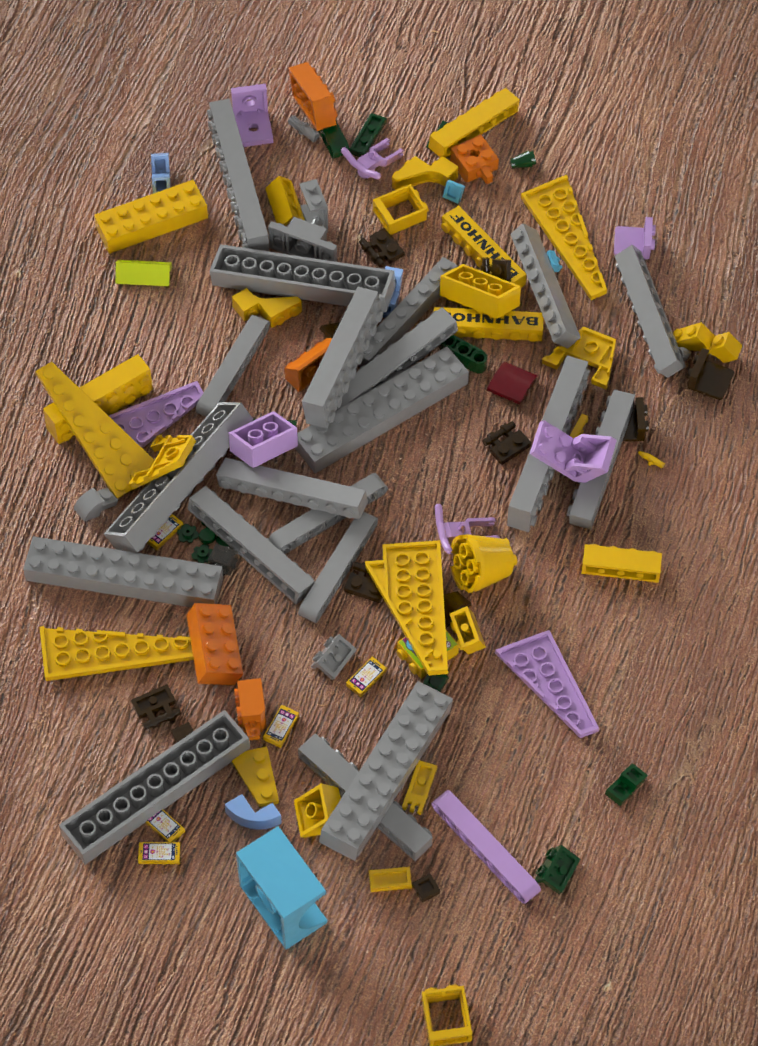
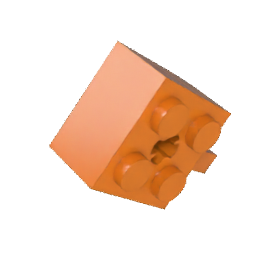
[450,135,499,185]
[234,678,267,740]

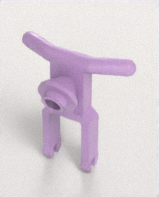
[341,138,404,179]
[435,504,500,554]

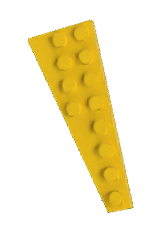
[521,175,607,300]
[35,362,155,499]
[39,626,194,681]

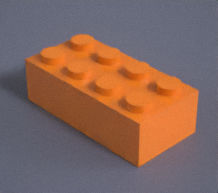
[288,62,337,131]
[186,603,243,685]

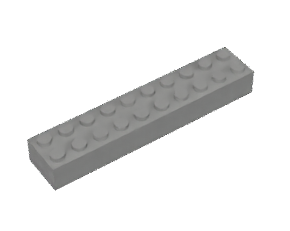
[207,98,269,252]
[209,244,396,312]
[295,347,469,473]
[507,356,590,532]
[104,402,253,553]
[23,536,223,607]
[319,681,453,861]
[59,710,250,865]

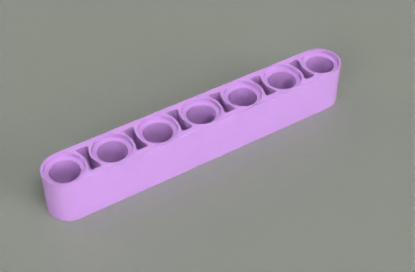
[431,790,541,904]

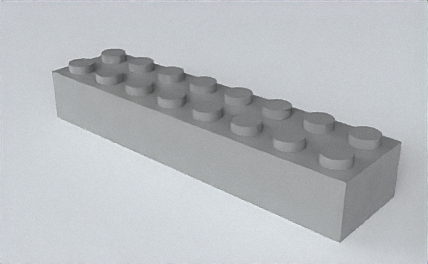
[302,287,383,429]

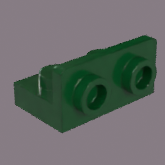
[535,845,581,894]

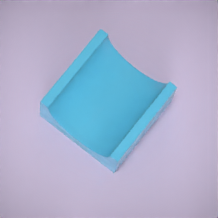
[236,826,327,950]

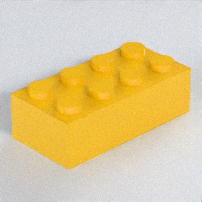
[440,264,521,319]

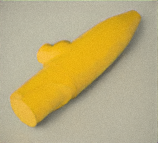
[638,451,665,469]

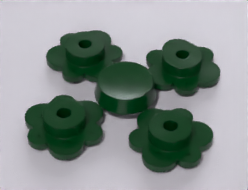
[177,521,233,563]

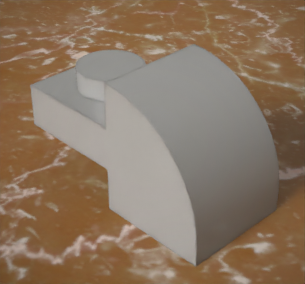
[74,488,118,522]

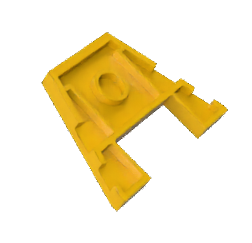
[542,326,616,390]
[128,435,196,490]

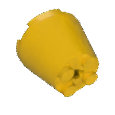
[450,534,517,593]

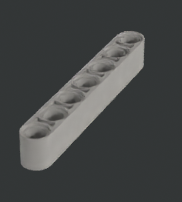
[196,315,270,417]
[269,473,388,554]
[298,512,378,623]

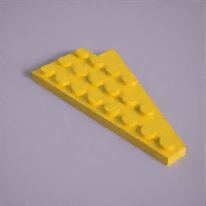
[365,540,448,675]

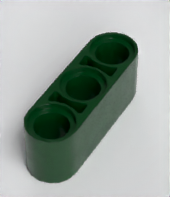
[318,121,350,159]
[439,335,487,374]

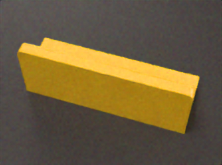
[265,176,305,226]

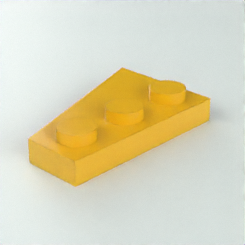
[231,747,279,807]

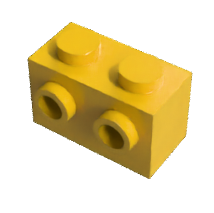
[450,606,486,655]

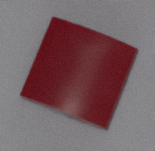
[487,361,537,405]

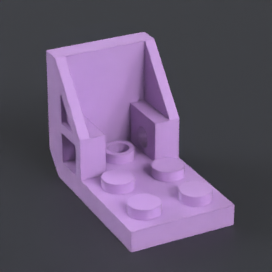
[530,420,617,483]

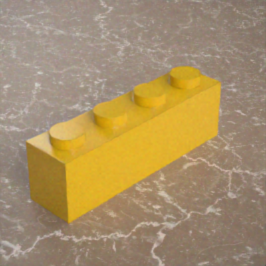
[581,544,662,583]

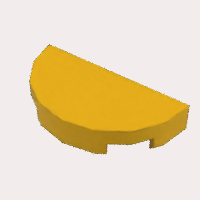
[570,414,588,438]

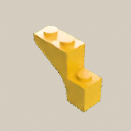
[392,156,459,190]
[232,288,302,328]
[673,322,742,363]

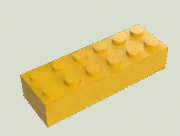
[94,180,208,254]
[43,354,153,444]

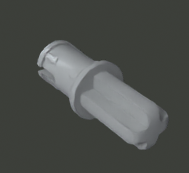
[288,115,320,142]

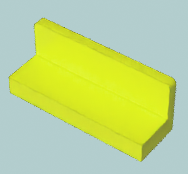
[115,260,172,286]

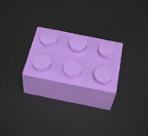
[229,411,298,468]

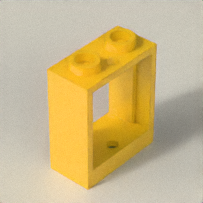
[373,184,428,235]
[421,984,472,1046]

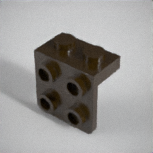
[686,348,734,400]
[605,397,649,441]

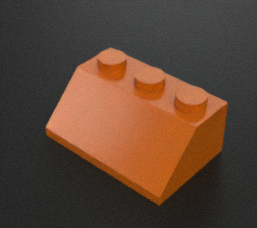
[284,338,332,392]

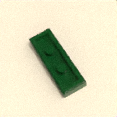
[350,113,387,157]

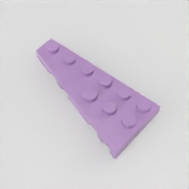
[109,381,204,448]
[495,630,599,738]

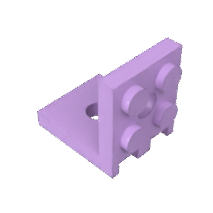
[231,84,274,147]

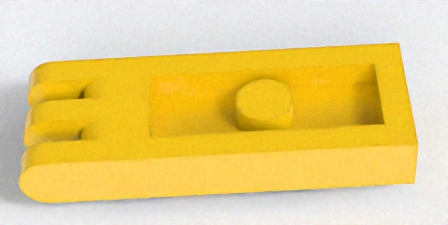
[402,760,438,815]

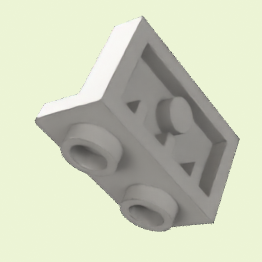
[311,634,357,680]

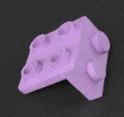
[614,217,656,259]

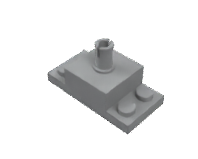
[268,216,337,262]

